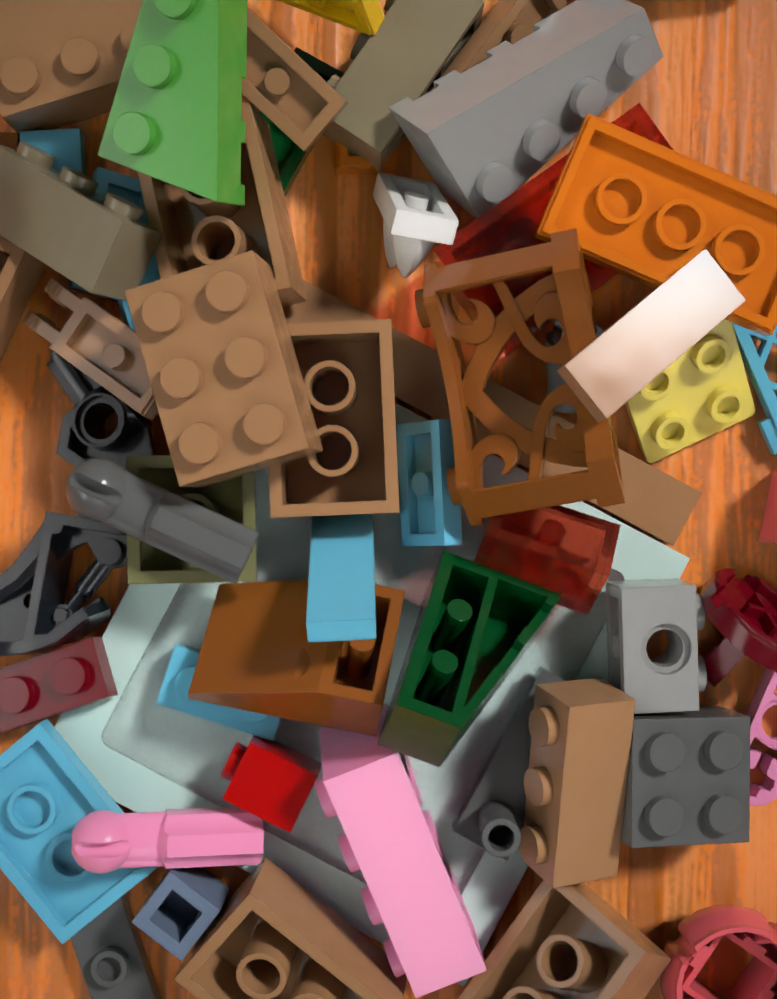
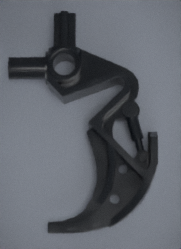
[0,351,156,656]

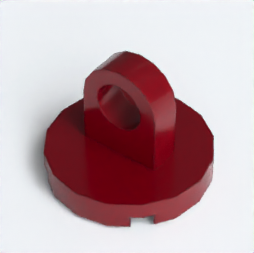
[701,568,777,687]

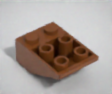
[188,579,405,737]

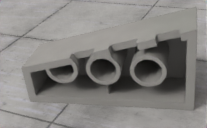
[388,0,664,221]

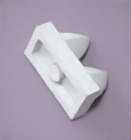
[373,172,459,278]

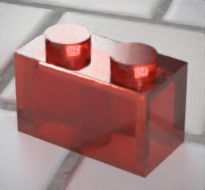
[473,505,621,615]

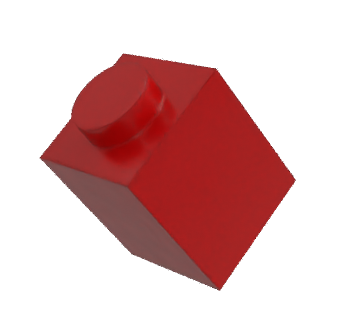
[220,735,322,833]

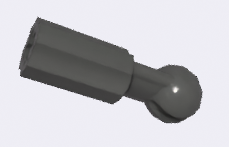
[65,457,260,584]

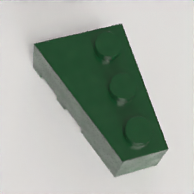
[377,551,563,767]

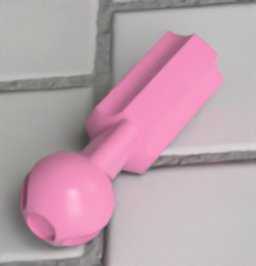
[71,807,264,874]

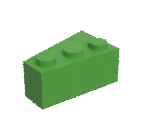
[97,0,247,206]

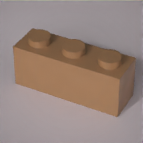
[519,677,636,888]

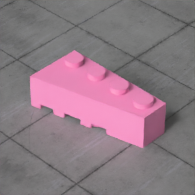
[315,703,487,998]

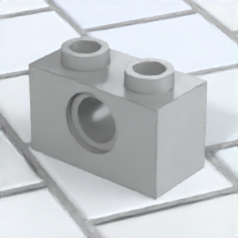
[605,578,707,714]

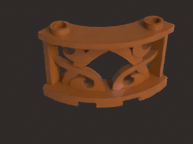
[415,228,625,526]

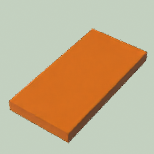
[534,113,777,337]

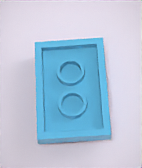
[0,718,158,944]

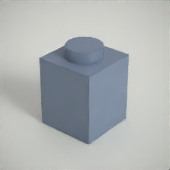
[132,867,230,961]

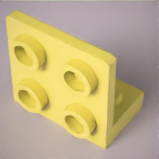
[625,319,756,463]

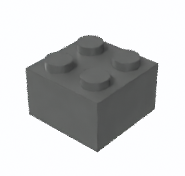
[621,705,750,848]

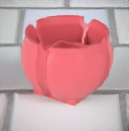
[660,904,777,999]

